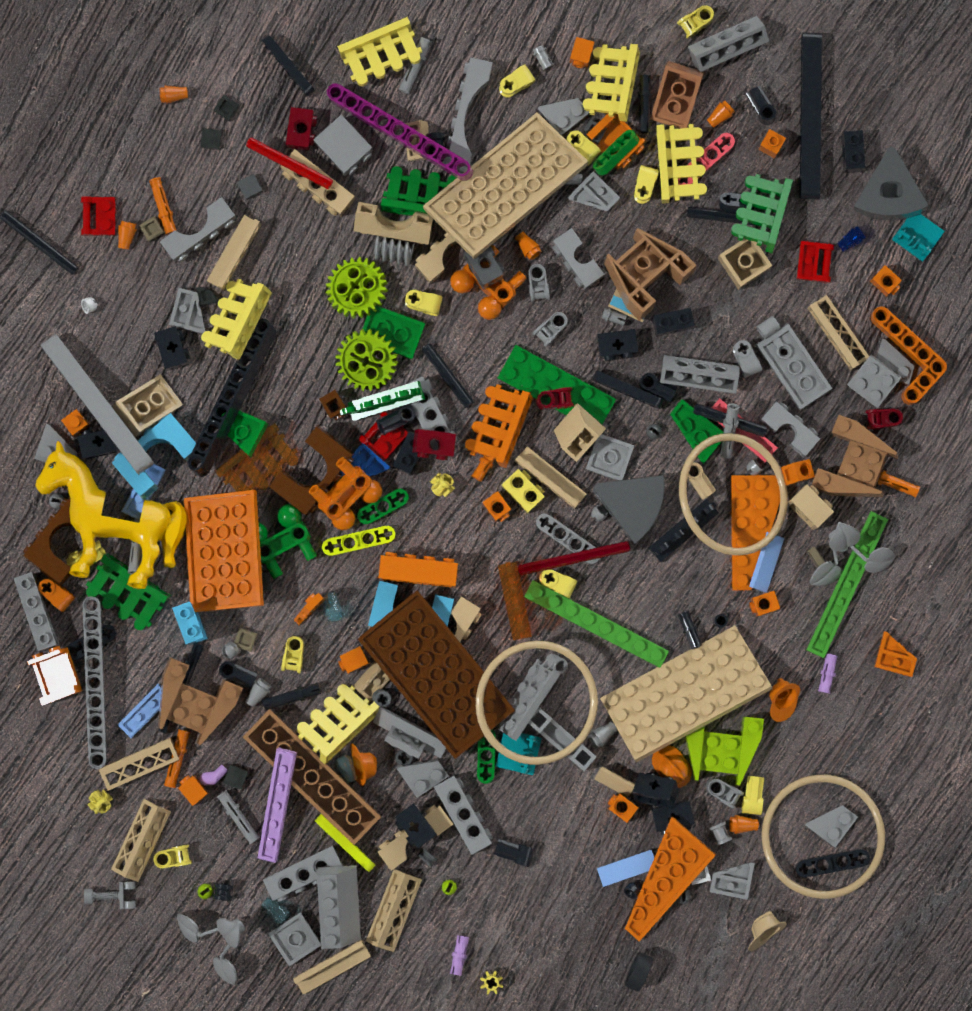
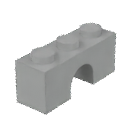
[552,228,605,290]
[760,402,820,458]

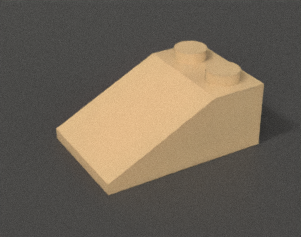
[112,374,183,438]

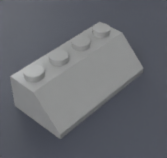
[317,865,361,949]

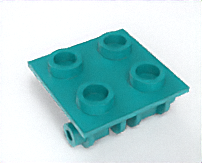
[892,214,945,262]
[496,733,542,775]

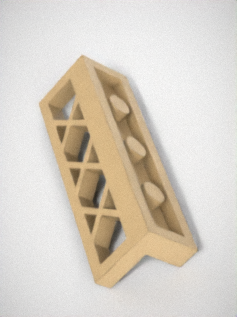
[207,215,261,291]
[807,295,869,371]
[515,447,586,509]
[98,737,179,790]
[111,799,171,882]
[366,869,422,952]
[293,939,371,995]

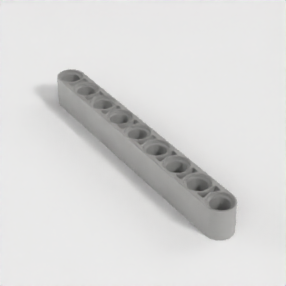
[40,334,154,475]
[83,596,107,769]

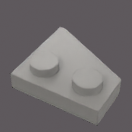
[537,98,590,136]
[568,171,620,212]
[169,288,205,334]
[876,339,914,385]
[34,424,78,462]
[396,759,449,798]
[805,805,858,848]
[709,862,755,900]

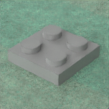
[847,354,901,408]
[586,434,634,481]
[268,912,321,966]

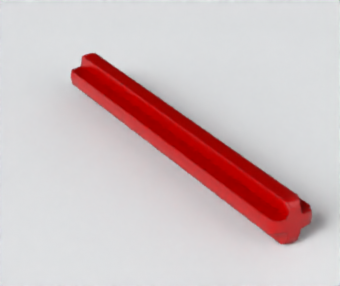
[246,137,333,189]

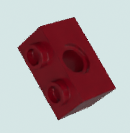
[286,107,317,151]
[412,429,456,461]

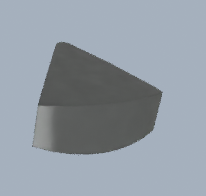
[854,147,929,221]
[593,476,664,545]

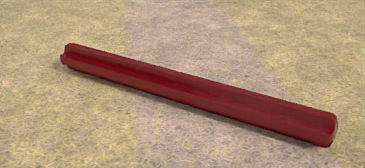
[518,541,630,575]

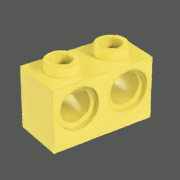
[501,469,545,514]

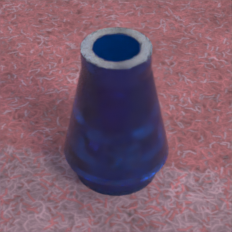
[837,226,866,252]

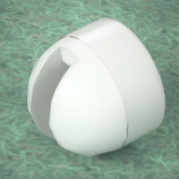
[81,297,98,314]

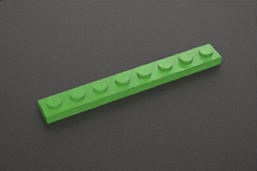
[806,511,888,658]
[524,580,669,668]

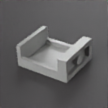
[313,114,373,176]

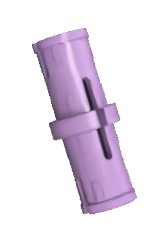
[818,654,838,694]
[450,935,469,976]

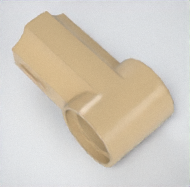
[688,463,716,500]

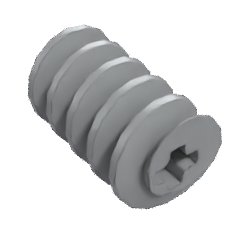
[373,236,415,267]

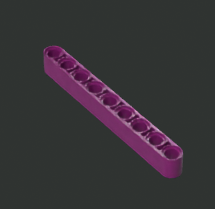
[327,83,473,181]

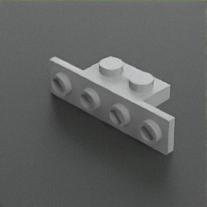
[373,707,446,759]

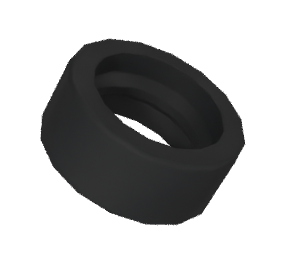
[625,952,653,992]

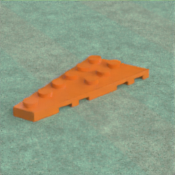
[731,475,780,591]
[625,816,716,941]

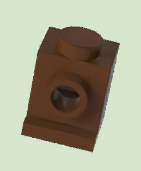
[319,389,346,421]

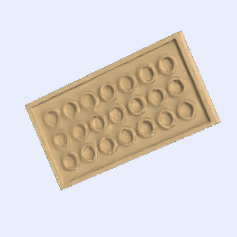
[423,113,588,259]
[600,626,772,763]

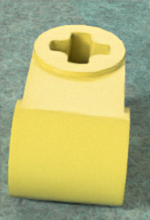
[677,6,714,39]
[499,64,536,98]
[566,131,601,166]
[634,165,659,204]
[405,290,443,316]
[539,569,578,599]
[281,636,304,674]
[154,844,192,868]

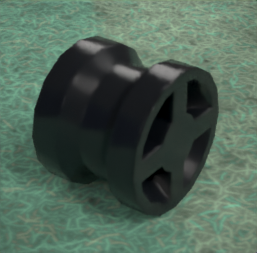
[212,883,234,901]

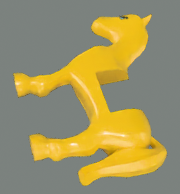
[35,441,187,589]

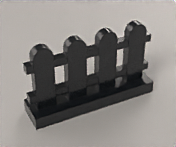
[648,499,719,563]

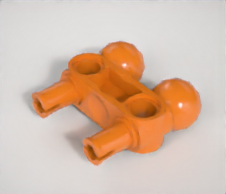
[450,245,527,320]
[309,457,382,531]

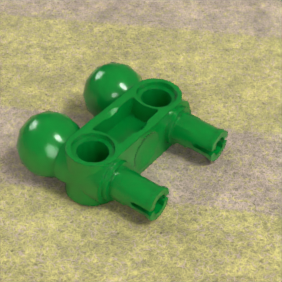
[259,504,317,579]

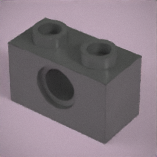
[464,246,505,290]

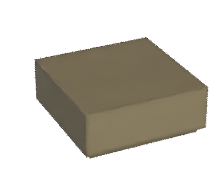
[139,216,165,242]
[806,547,825,567]
[234,627,258,652]

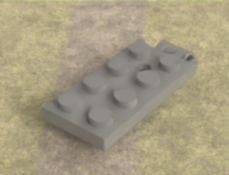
[755,316,832,410]
[495,654,568,741]

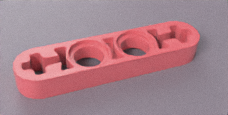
[678,133,735,185]

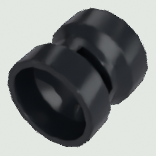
[426,132,445,155]

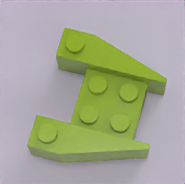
[685,717,764,785]

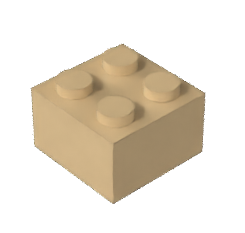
[718,239,772,290]
[788,484,834,530]

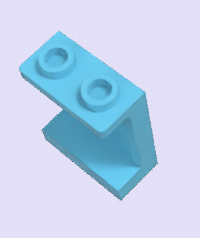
[172,602,208,645]

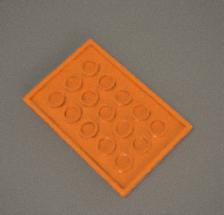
[184,490,264,613]

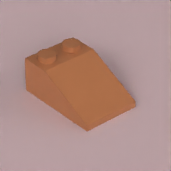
[650,61,704,129]

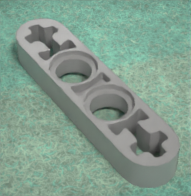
[536,514,600,564]

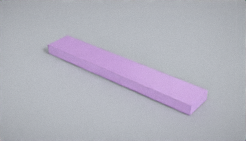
[258,747,297,863]

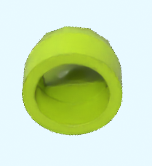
[441,879,457,895]
[197,884,213,899]

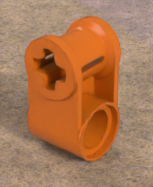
[38,579,76,612]

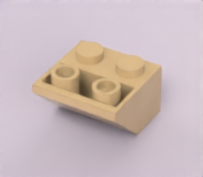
[554,403,606,462]

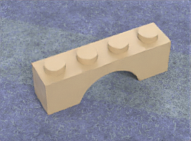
[354,202,433,245]
[415,233,458,284]
[451,597,482,642]
[378,805,454,871]

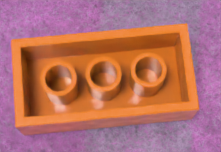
[378,552,458,588]

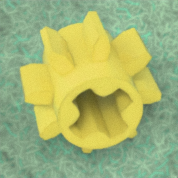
[430,473,455,497]
[87,789,113,814]
[480,971,503,994]

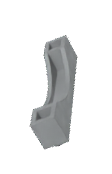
[443,57,493,174]

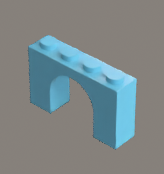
[112,413,196,500]
[368,581,454,627]

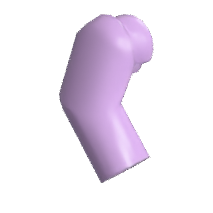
[199,765,228,785]

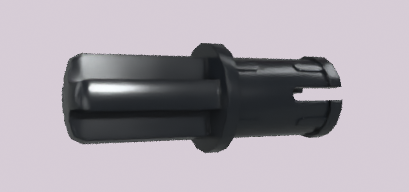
[678,611,702,649]

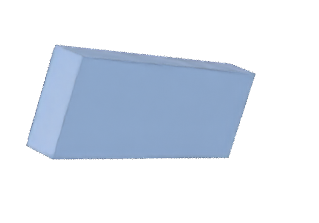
[122,464,166,518]
[749,532,784,593]
[118,684,161,738]
[597,850,654,887]

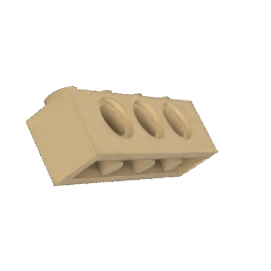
[281,149,355,217]

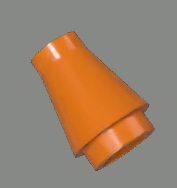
[159,85,188,104]
[707,100,735,128]
[118,221,137,250]
[515,232,542,260]
[729,815,759,834]

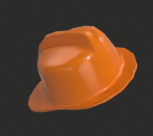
[769,678,800,722]
[350,743,377,786]
[652,745,692,788]

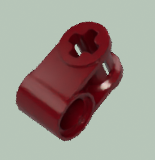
[536,387,574,410]
[865,409,903,430]

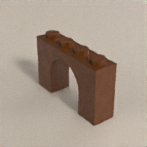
[269,425,354,515]
[23,497,100,586]

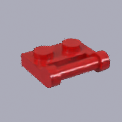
[81,196,116,236]
[796,241,834,283]
[358,412,408,462]

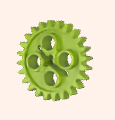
[326,257,388,319]
[335,329,398,391]

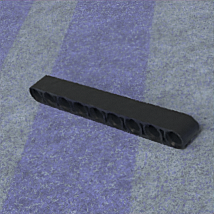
[799,32,822,200]
[187,318,276,477]

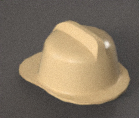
[748,911,787,952]

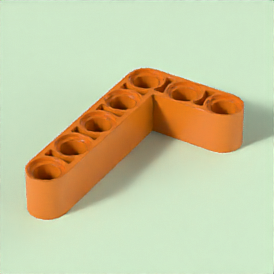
[870,307,947,405]

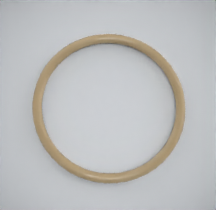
[679,433,788,556]
[476,641,598,765]
[762,775,885,899]

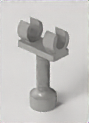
[84,881,136,909]

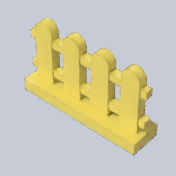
[337,17,423,86]
[582,44,640,122]
[656,124,707,204]
[201,279,272,360]
[297,684,380,765]

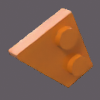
[294,593,325,625]
[874,631,917,677]

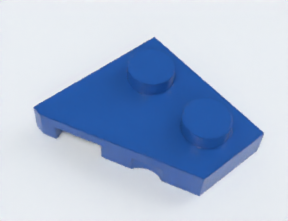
[340,443,391,482]

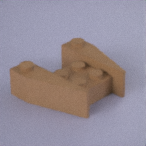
[604,228,697,321]
[812,415,899,497]
[158,657,243,745]

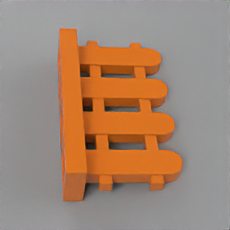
[465,384,533,468]

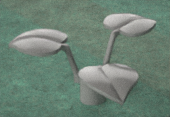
[810,522,896,586]
[177,913,245,985]

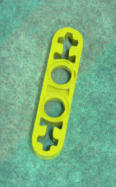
[322,526,395,556]
[315,814,376,872]

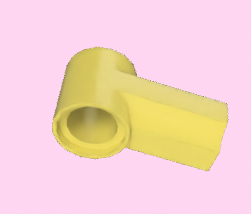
[742,776,764,815]

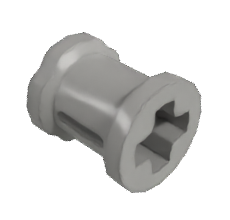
[709,821,732,846]

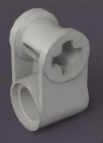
[528,264,550,302]
[532,312,568,347]
[733,340,762,378]
[706,778,744,810]

